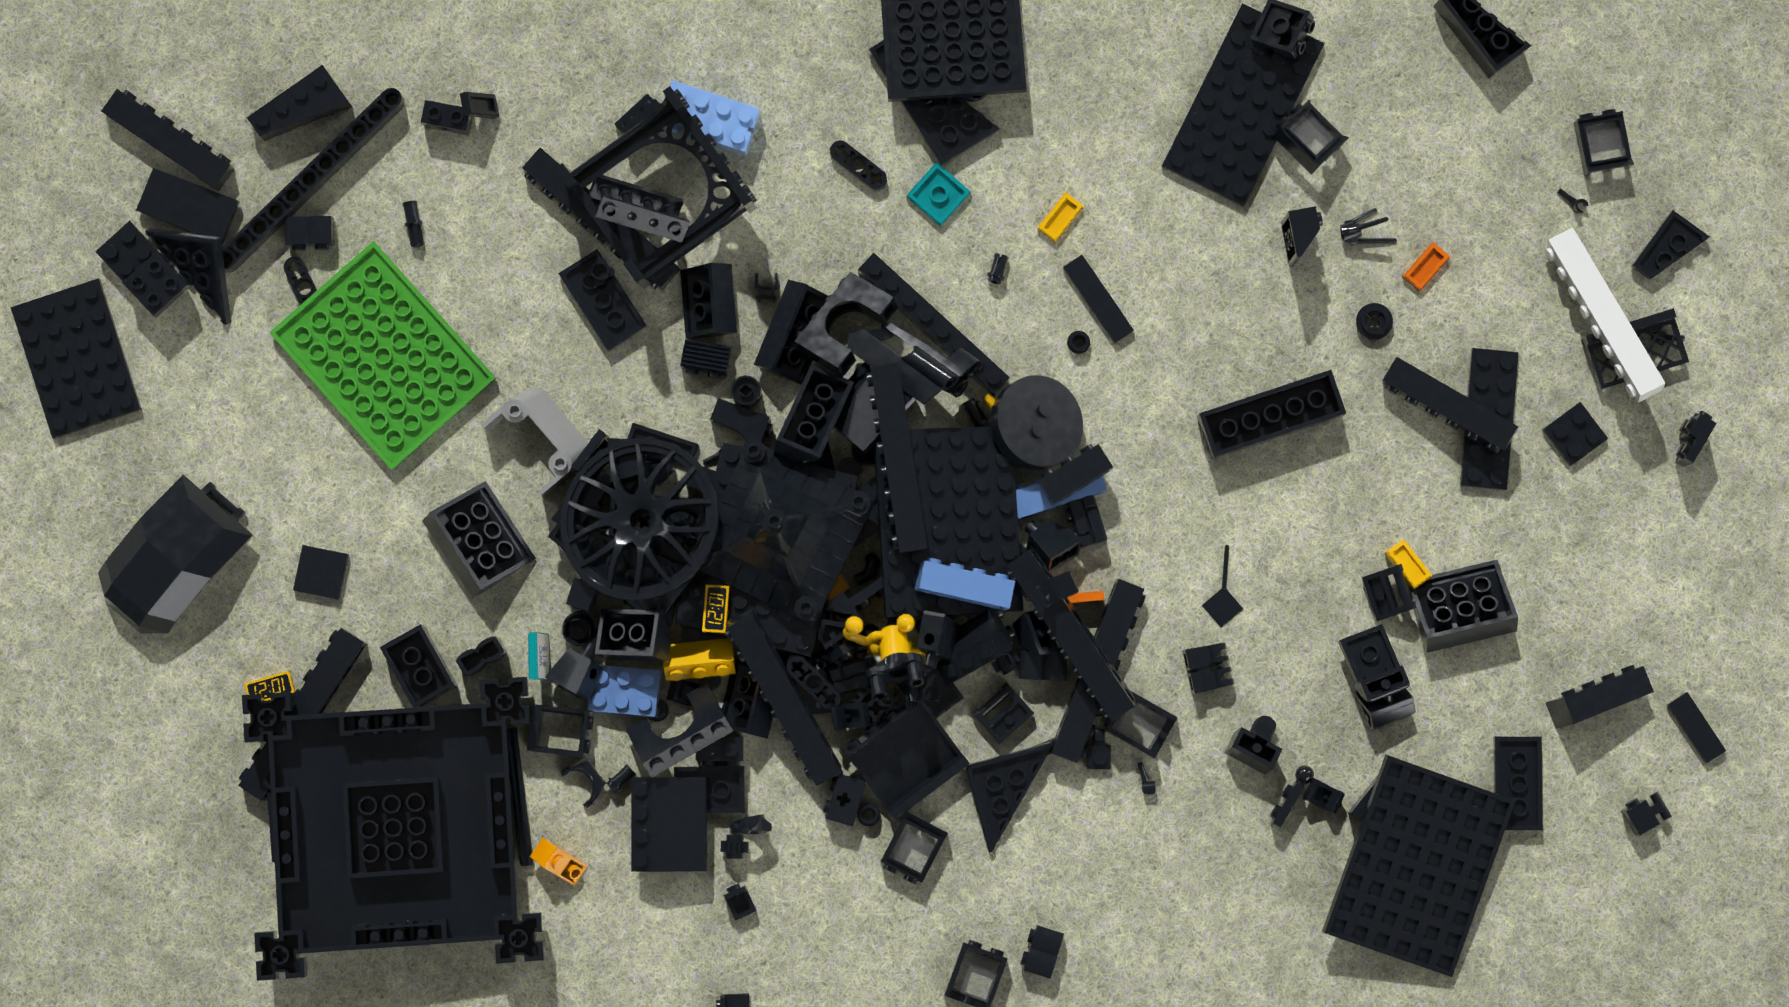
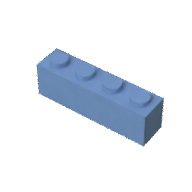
[1015,477,1107,521]
[915,558,1015,610]

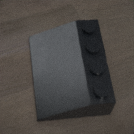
[834,362,916,454]
[422,481,536,599]
[1408,560,1518,653]
[631,777,707,872]

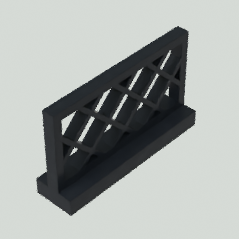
[1581,308,1689,390]

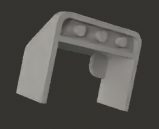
[481,387,588,498]

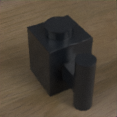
[1621,791,1672,836]

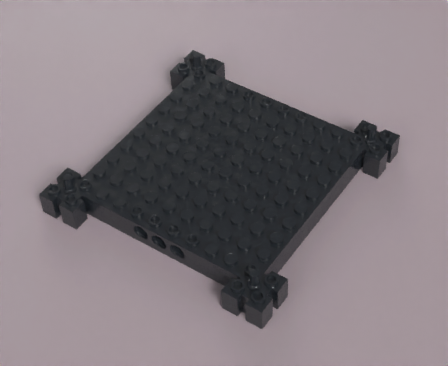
[242,677,544,981]

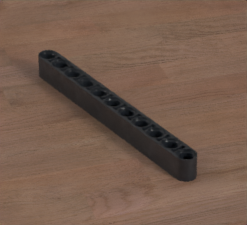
[222,88,405,273]

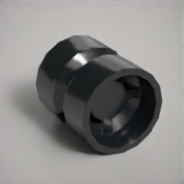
[731,375,762,409]

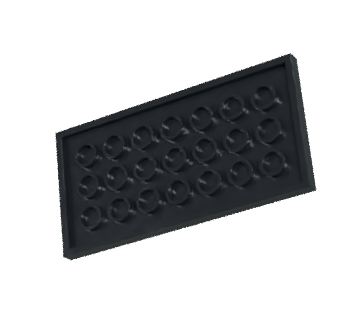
[1162,3,1325,207]

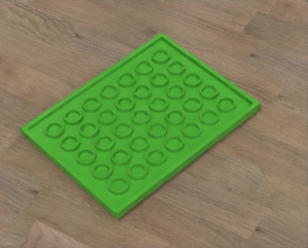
[269,241,497,471]

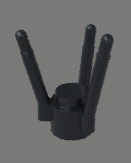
[1340,208,1397,246]

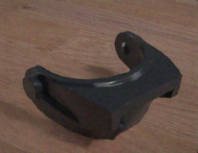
[560,760,606,808]
[729,814,772,835]

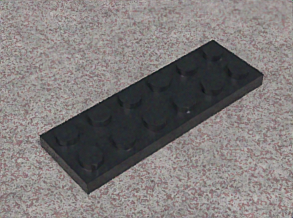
[1460,348,1519,490]

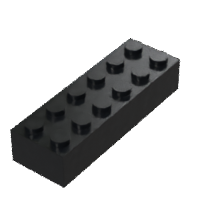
[1197,370,1346,460]

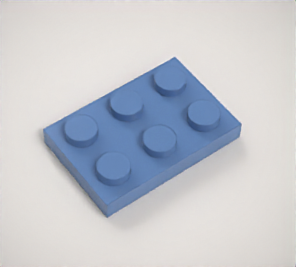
[587,665,662,718]

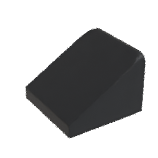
[666,680,699,707]

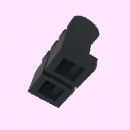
[1182,643,1235,695]

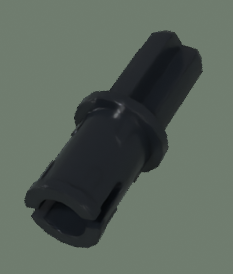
[403,201,424,247]

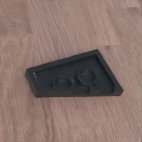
[1631,210,1710,280]

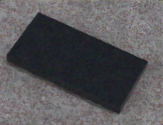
[136,168,240,244]

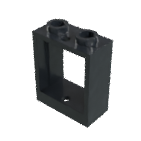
[527,704,594,758]

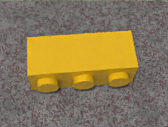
[663,638,736,681]

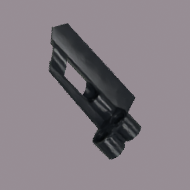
[847,322,981,405]

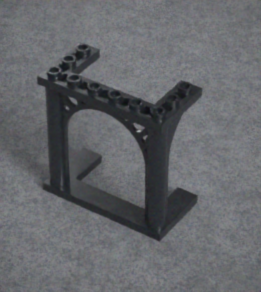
[555,86,757,289]

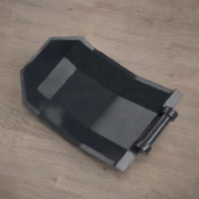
[98,475,253,633]

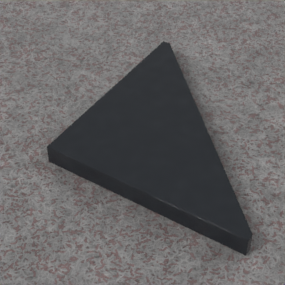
[145,229,231,325]
[966,741,1053,852]

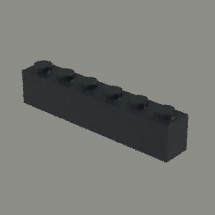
[101,89,234,191]
[1382,357,1519,453]

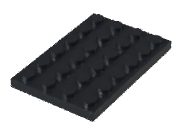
[10,278,142,439]

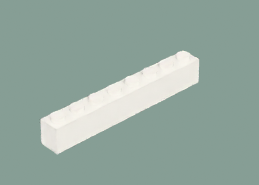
[1545,228,1666,403]

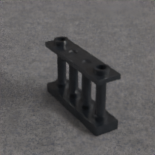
[588,173,690,242]

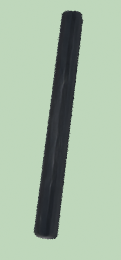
[507,728,533,867]

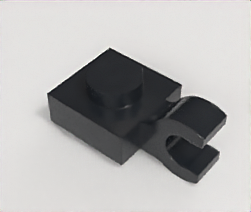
[1087,729,1111,770]

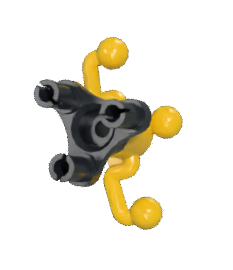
[843,614,925,709]

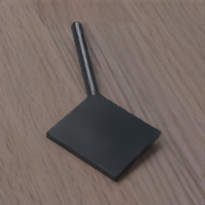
[1202,545,1243,627]

